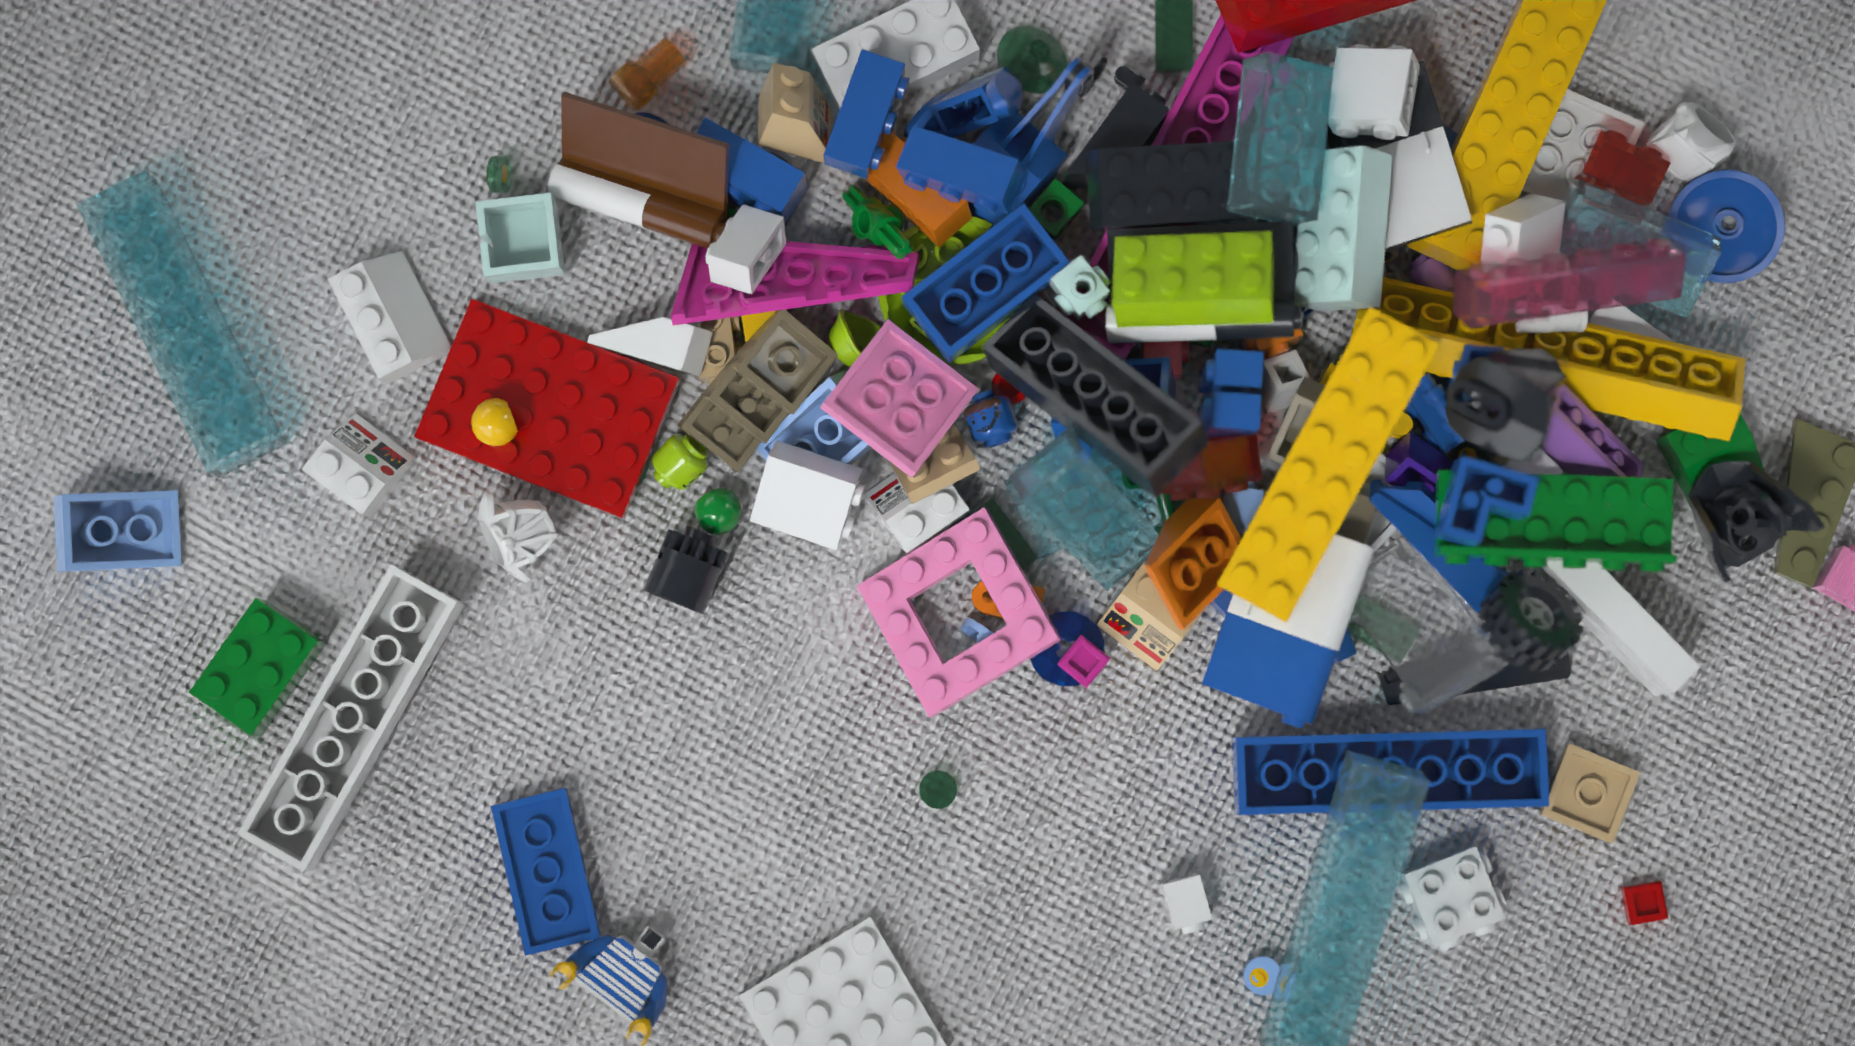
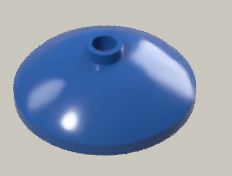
[1668,169,1786,283]

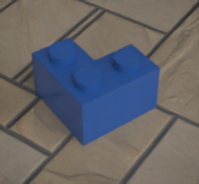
[1434,456,1539,547]

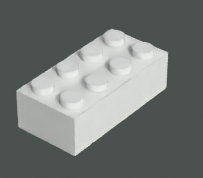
[811,0,980,111]

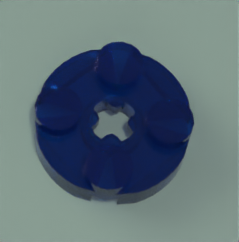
[1030,611,1105,687]

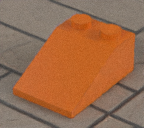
[1144,498,1242,629]

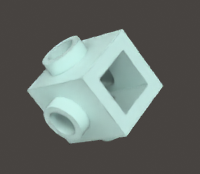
[1049,255,1110,320]

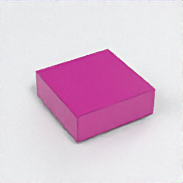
[1057,635,1111,688]

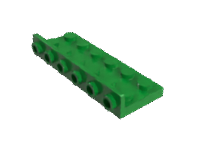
[1434,470,1677,572]

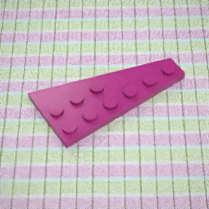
[671,241,919,326]

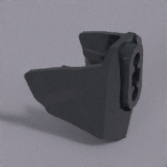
[1445,349,1566,462]
[1688,460,1825,583]

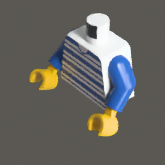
[549,925,668,1046]

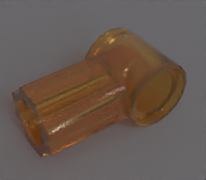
[609,37,687,111]

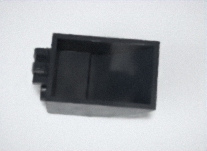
[1063,66,1169,189]

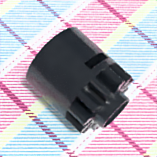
[643,525,728,615]

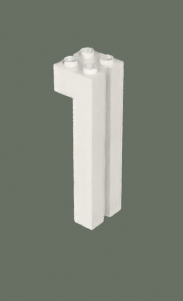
[1493,448,1701,696]

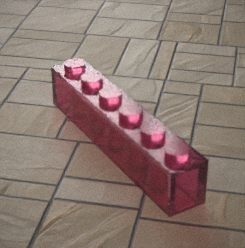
[1453,239,1686,328]

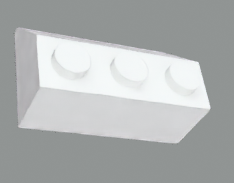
[328,251,452,385]

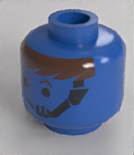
[964,390,1018,449]

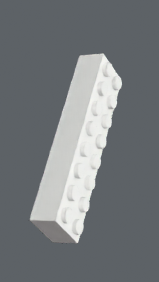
[237,564,465,872]

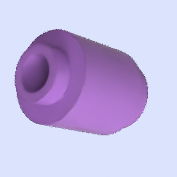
[1408,254,1460,294]

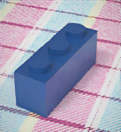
[823,49,910,179]
[896,125,1025,214]

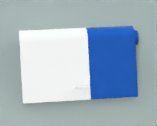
[1202,534,1375,729]

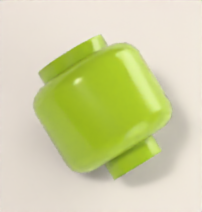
[652,434,708,490]

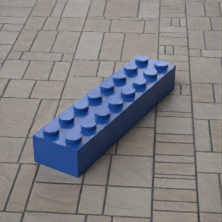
[1232,729,1549,815]

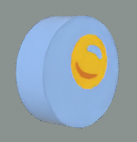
[1243,956,1282,995]

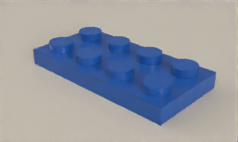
[491,788,602,956]

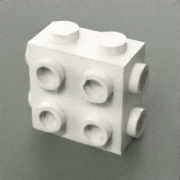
[1322,44,1420,140]
[1397,845,1507,951]

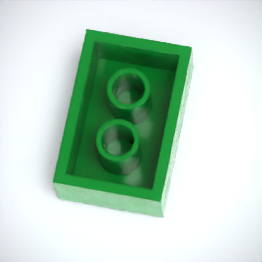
[188,598,327,737]

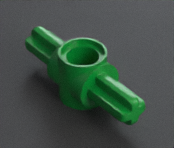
[842,185,913,259]

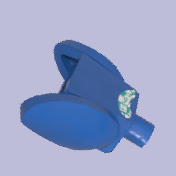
[903,67,1024,138]

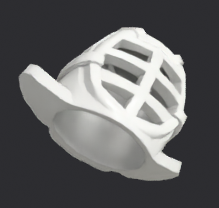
[1646,102,1736,182]
[478,493,558,583]

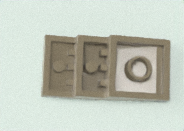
[677,309,838,472]

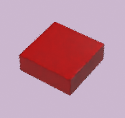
[1621,880,1669,925]

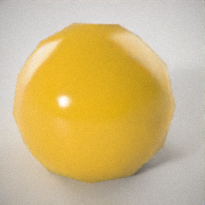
[471,398,518,446]

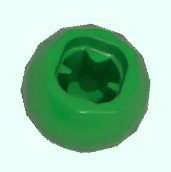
[694,488,742,535]

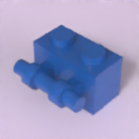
[1403,373,1465,454]

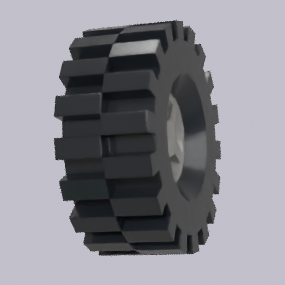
[1478,569,1583,671]

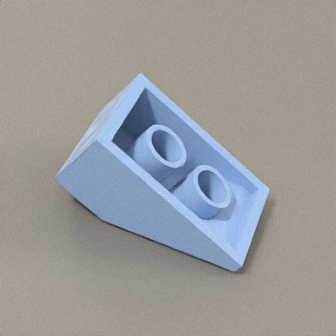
[756,369,872,465]
[53,490,182,573]

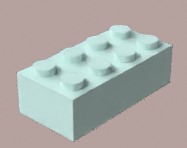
[1294,146,1393,311]

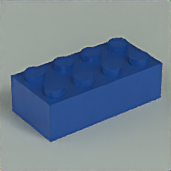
[902,203,1070,364]

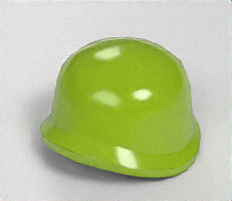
[827,308,881,367]

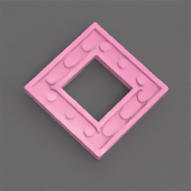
[857,507,1062,718]

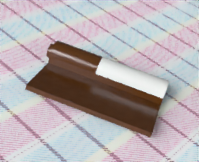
[548,92,730,249]

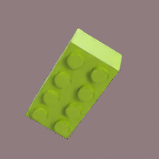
[1112,231,1274,328]

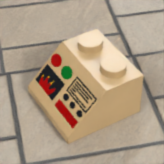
[758,62,832,163]
[1096,563,1205,671]

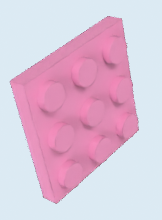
[820,319,979,478]

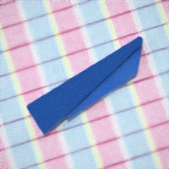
[1369,479,1508,613]

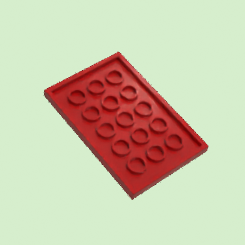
[414,298,681,520]

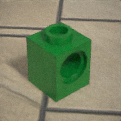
[1029,178,1084,242]

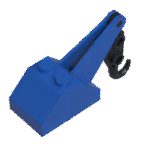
[968,57,1108,229]

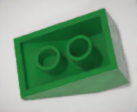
[1655,412,1765,517]

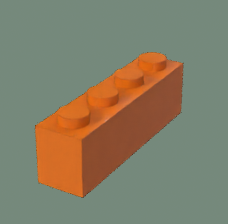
[865,128,972,247]

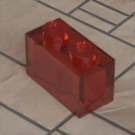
[1574,130,1671,210]

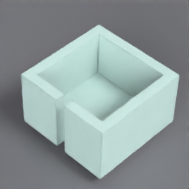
[475,192,565,284]

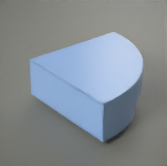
[960,617,993,643]

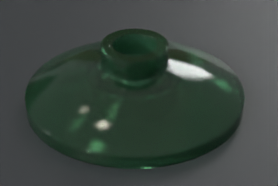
[997,26,1068,94]

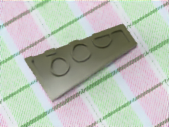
[1774,419,1855,588]

